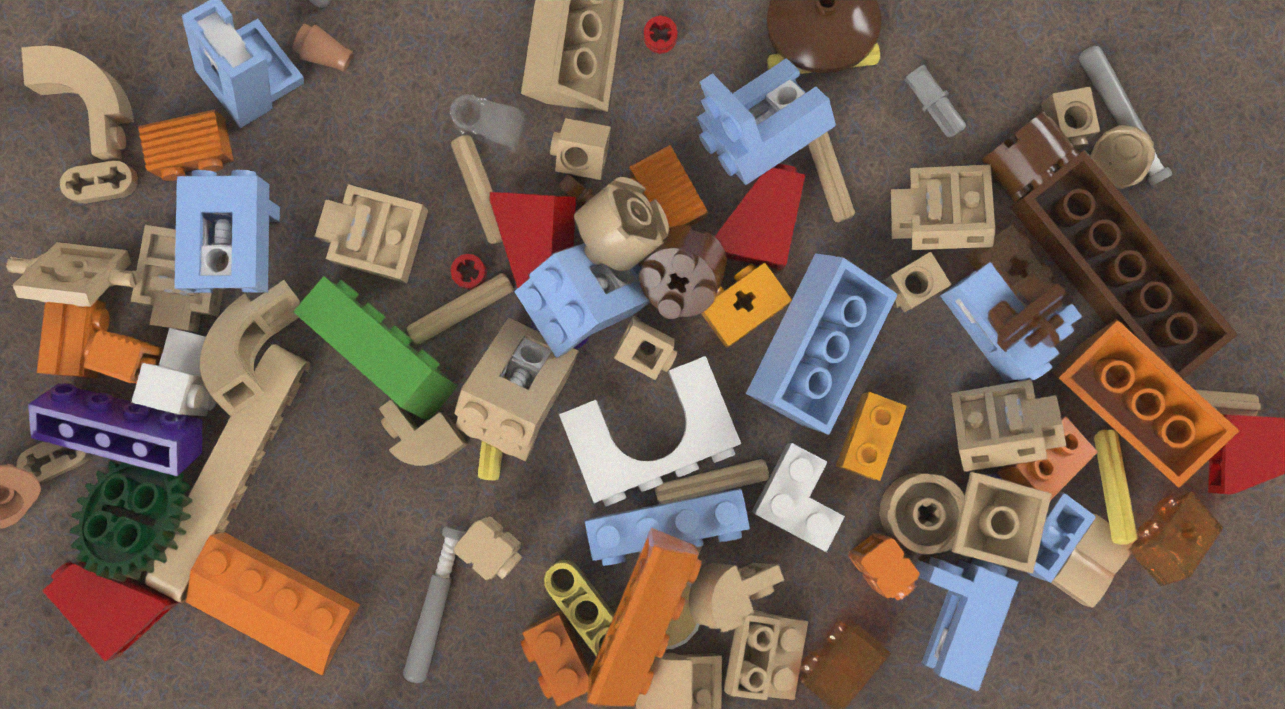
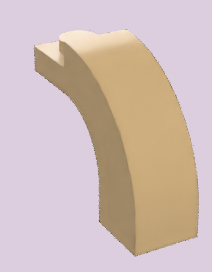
[22,46,134,162]
[199,280,301,417]

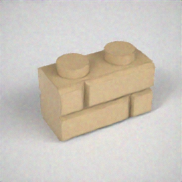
[454,516,522,580]

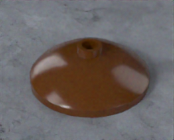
[766,0,881,73]

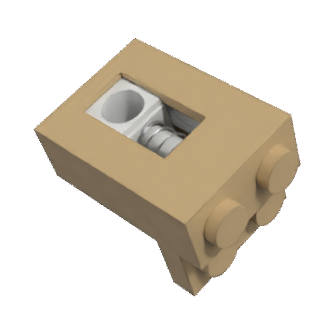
[454,317,579,462]

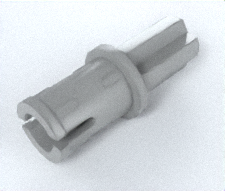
[904,65,966,138]

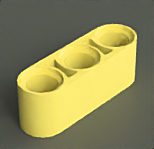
[544,560,614,656]

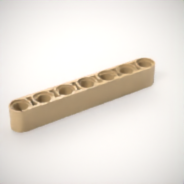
[145,344,310,603]

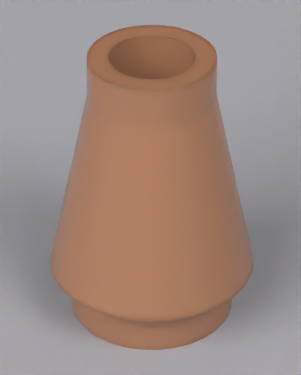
[292,23,354,72]

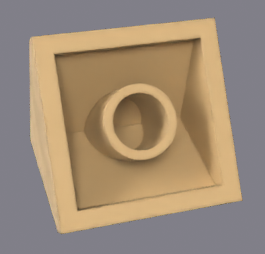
[951,472,1052,574]

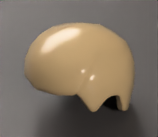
[1090,125,1155,189]

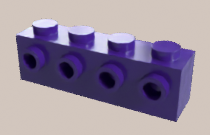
[28,383,202,476]

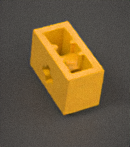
[701,263,792,349]
[836,392,907,481]

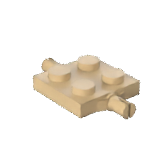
[6,242,139,307]

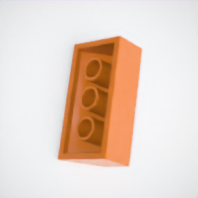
[1051,320,1239,488]
[587,528,702,706]
[186,532,360,675]

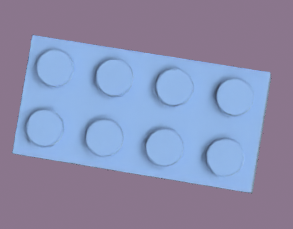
[746,253,898,435]

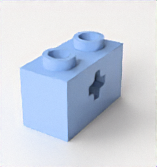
[1027,492,1096,583]

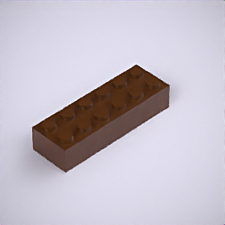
[1010,150,1238,379]

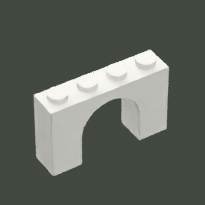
[559,356,741,507]

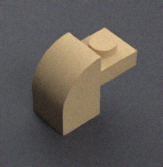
[379,399,468,466]

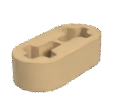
[60,161,138,203]
[16,441,93,482]

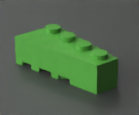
[293,276,458,421]

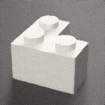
[132,328,216,416]
[752,443,845,552]

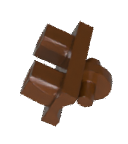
[987,276,1066,352]

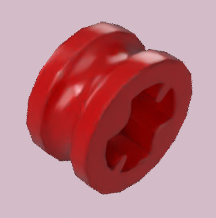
[644,16,678,54]
[450,254,487,290]

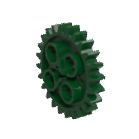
[70,461,193,582]

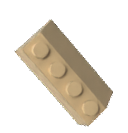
[521,0,624,112]

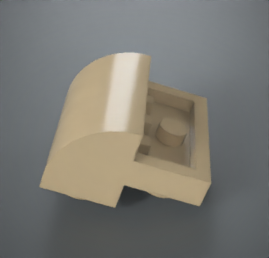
[689,563,784,632]
[724,610,808,700]
[636,653,722,709]

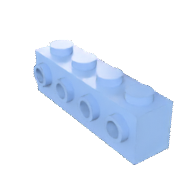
[585,488,750,566]

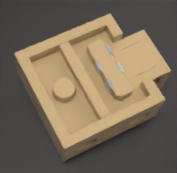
[891,165,995,250]
[315,184,428,283]
[131,225,232,333]
[951,380,1066,472]

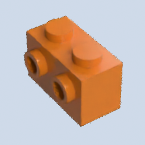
[996,416,1098,501]
[520,610,591,707]

